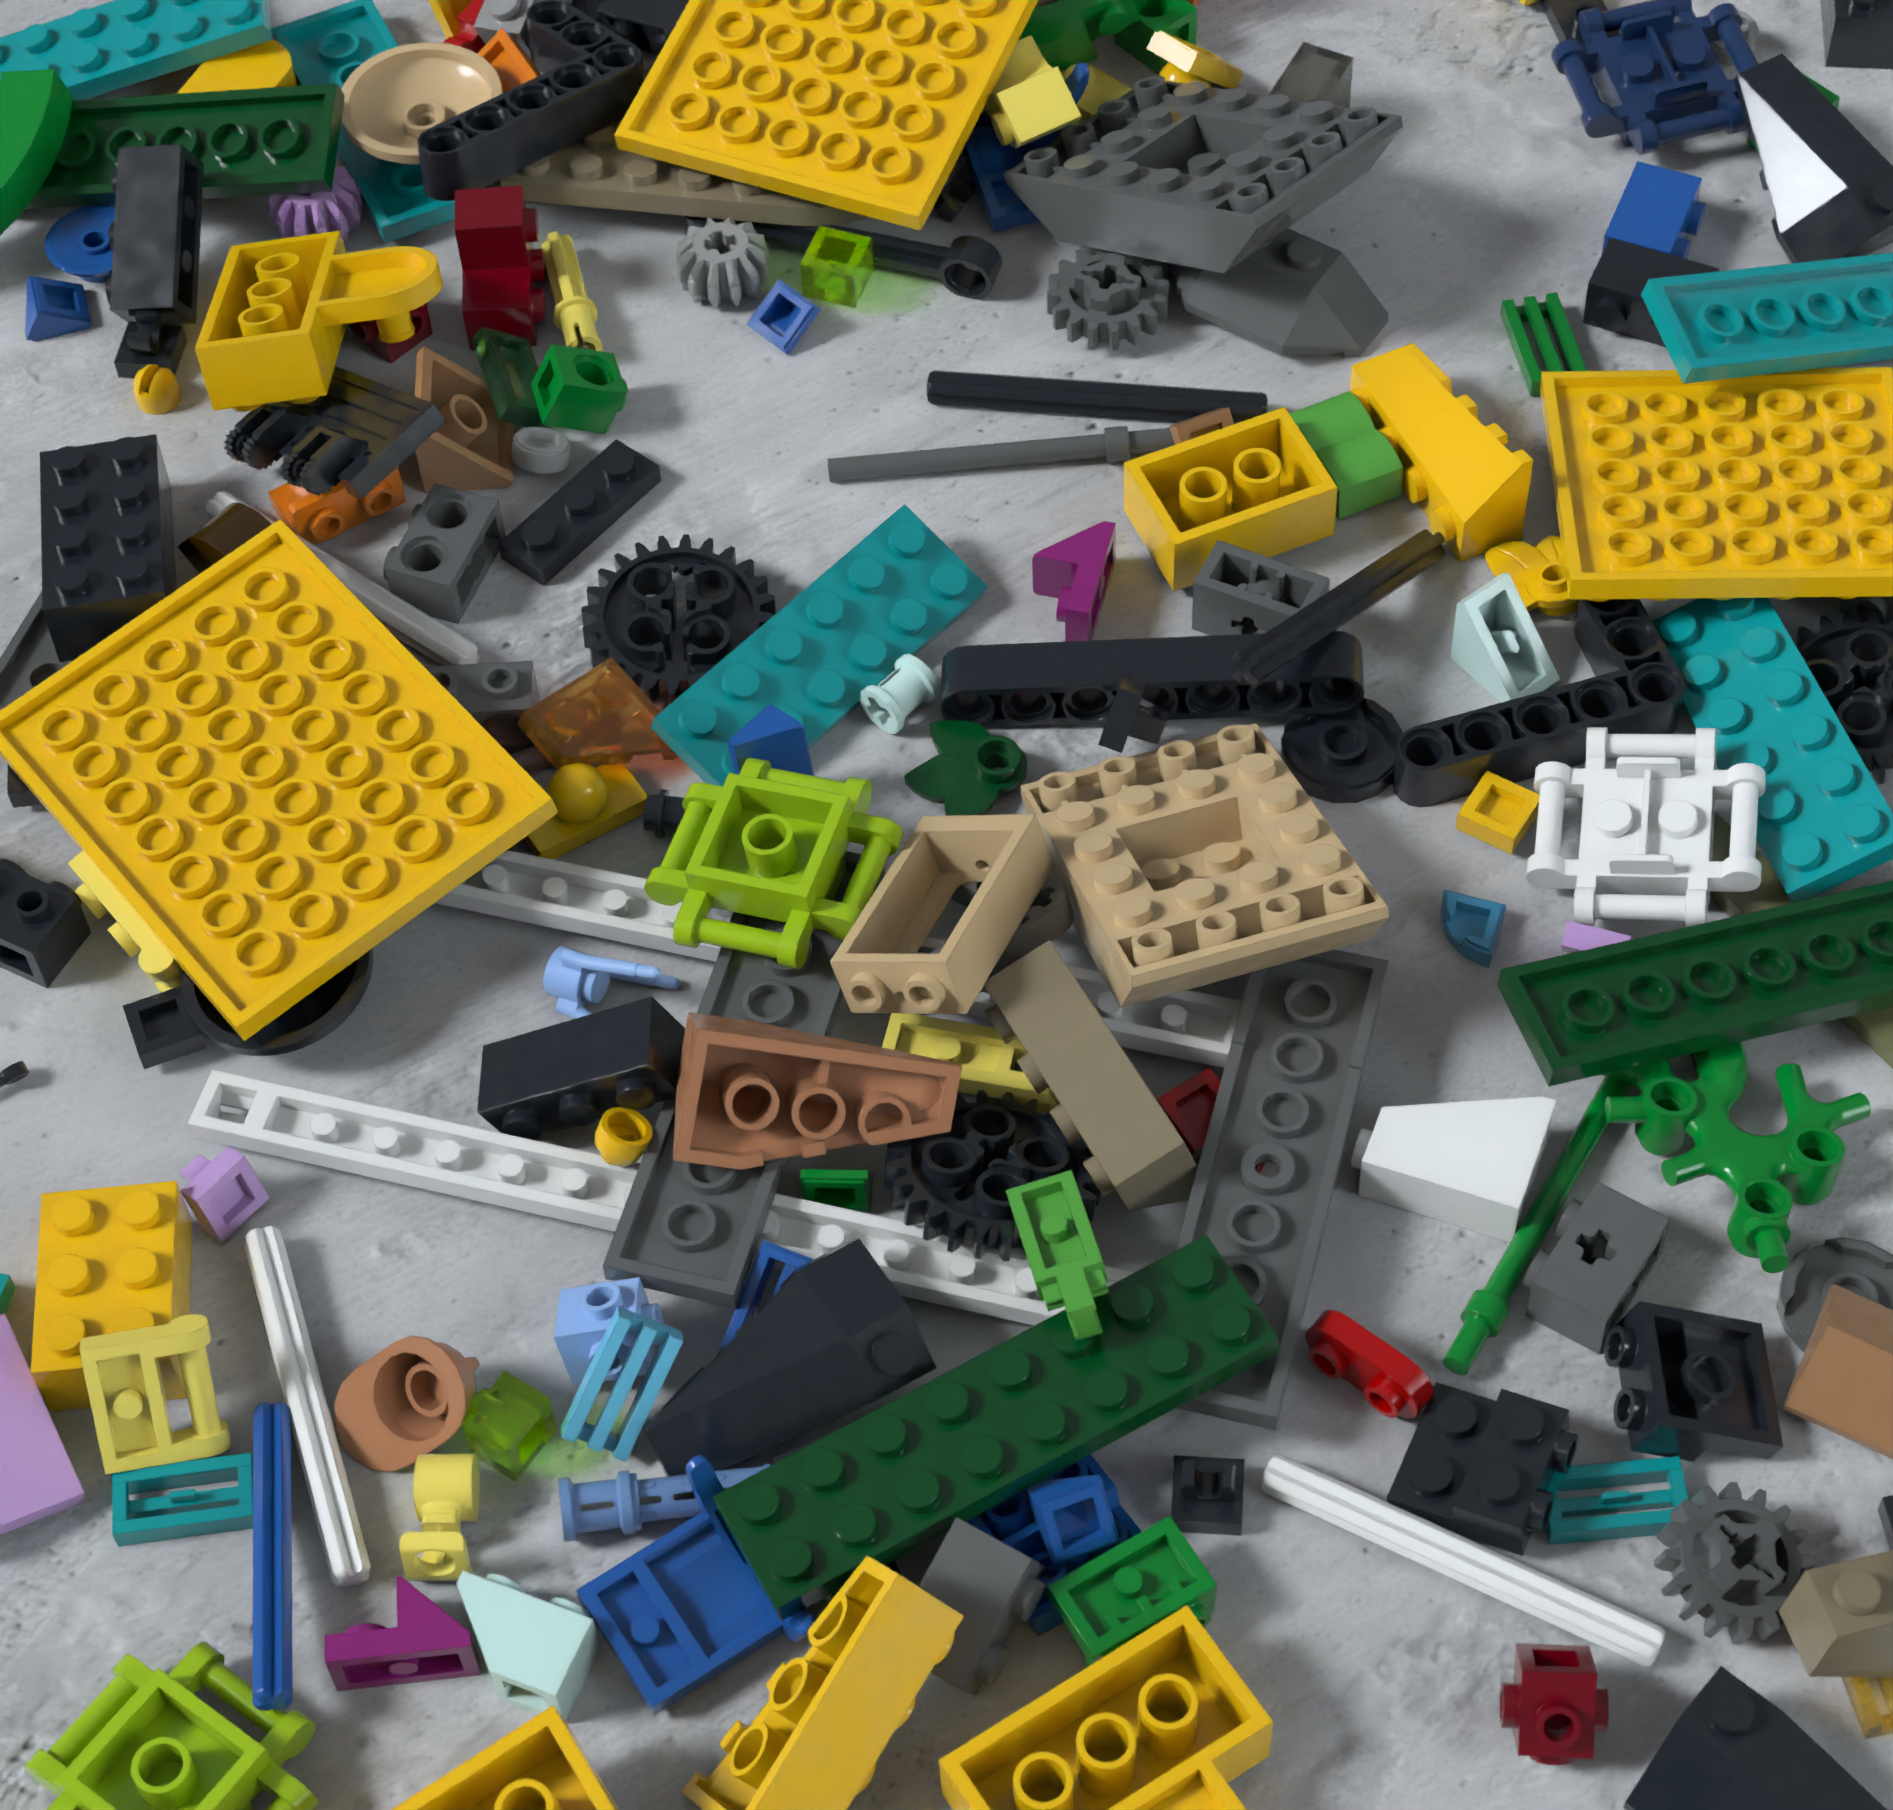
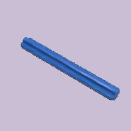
[252,1401,293,1711]

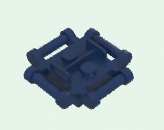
[1551,0,1759,155]

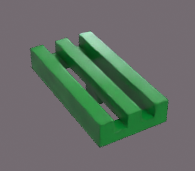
[1500,292,1587,396]

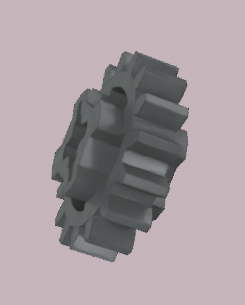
[1047,249,1169,351]
[1654,1482,1817,1644]

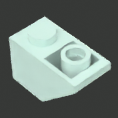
[456,1571,601,1722]

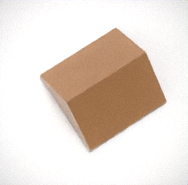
[415,346,516,493]
[1782,1284,1893,1459]

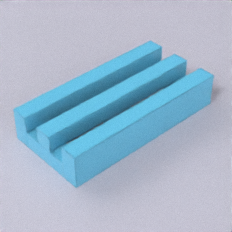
[561,1306,683,1462]

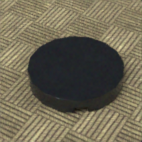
[1281,697,1403,803]

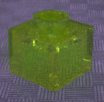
[800,226,874,308]
[462,1371,557,1482]

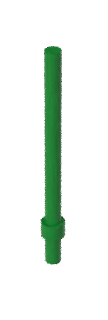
[1443,1076,1631,1375]

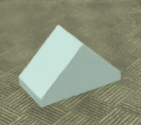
[1450,573,1560,703]

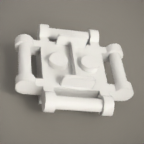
[1526,727,1766,927]

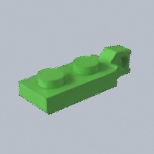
[1006,1170,1109,1341]

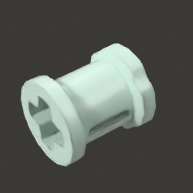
[859,654,940,734]

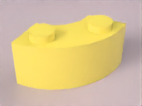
[981,35,1081,148]

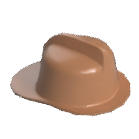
[334,1335,480,1472]

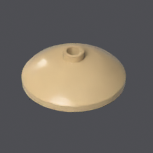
[341,42,503,165]

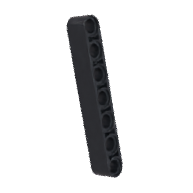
[940,631,1365,727]

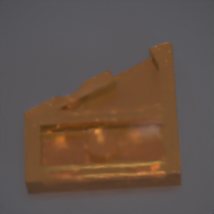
[517,657,679,770]

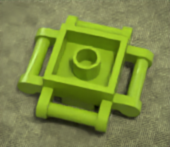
[644,757,904,969]
[24,1642,320,1810]

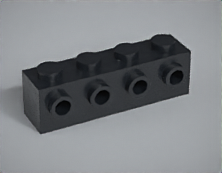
[0,859,91,989]

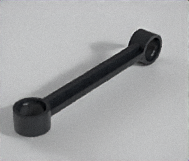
[684,216,1002,300]

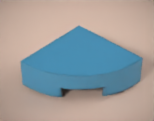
[1440,890,1506,968]

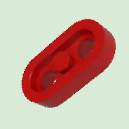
[1305,1310,1434,1419]

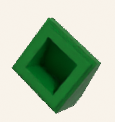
[800,1169,873,1213]

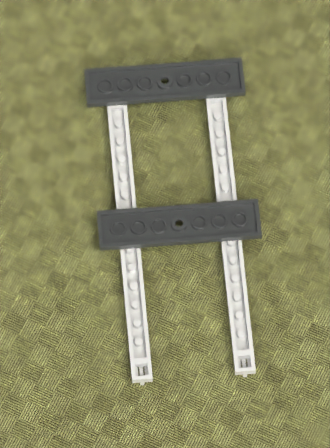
[188,850,1389,1431]

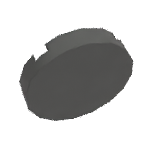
[1777,1237,1893,1352]

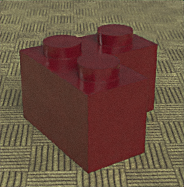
[454,185,547,351]

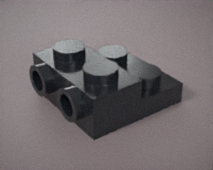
[1604,1301,1783,1462]
[1386,1382,1578,1556]

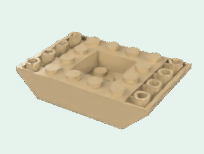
[1020,723,1389,1008]

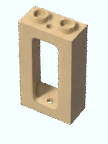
[830,814,1055,1014]

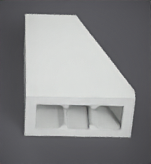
[1351,1096,1556,1242]

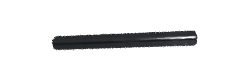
[926,370,1268,424]
[1231,529,1446,685]

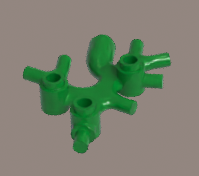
[1601,1041,1871,1273]

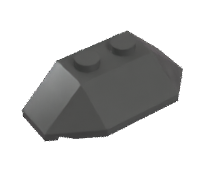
[1167,228,1389,357]

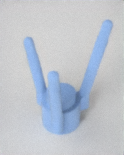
[543,946,681,1019]

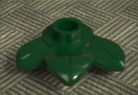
[904,720,1028,816]

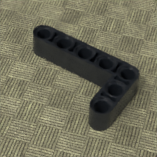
[417,0,644,202]
[1392,599,1685,808]

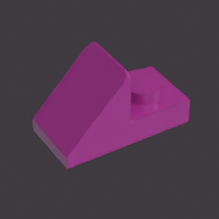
[1032,521,1116,642]
[324,1576,481,1691]

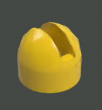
[133,364,182,415]
[595,1107,653,1167]

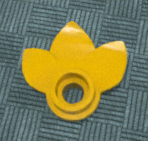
[1485,535,1578,616]

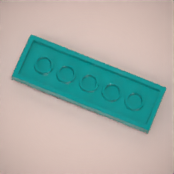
[0,0,272,100]
[271,0,455,244]
[1641,253,1893,384]
[650,504,988,786]
[1652,598,1893,903]

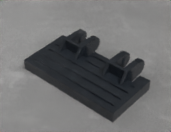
[224,366,446,499]

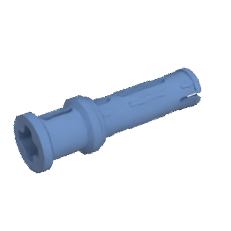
[558,1464,771,1542]

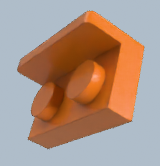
[268,467,406,546]

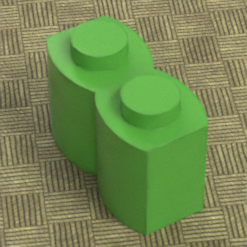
[1289,391,1403,519]

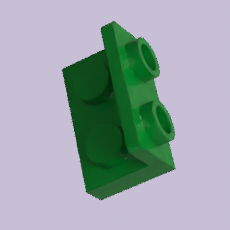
[1047,1516,1217,1668]

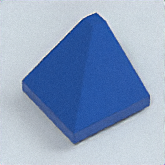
[25,276,91,341]
[746,279,821,355]
[1025,1475,1120,1566]

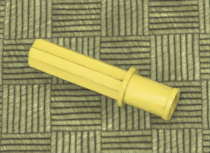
[541,231,603,351]

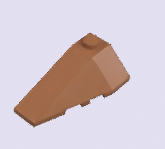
[673,1012,962,1170]

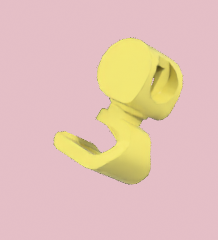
[399,1454,480,1581]

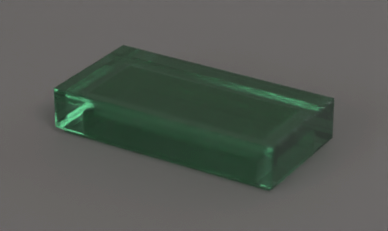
[472,327,551,429]

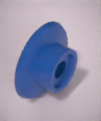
[45,205,115,283]

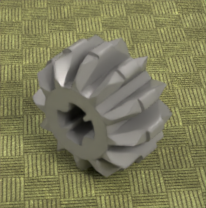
[676,215,770,309]

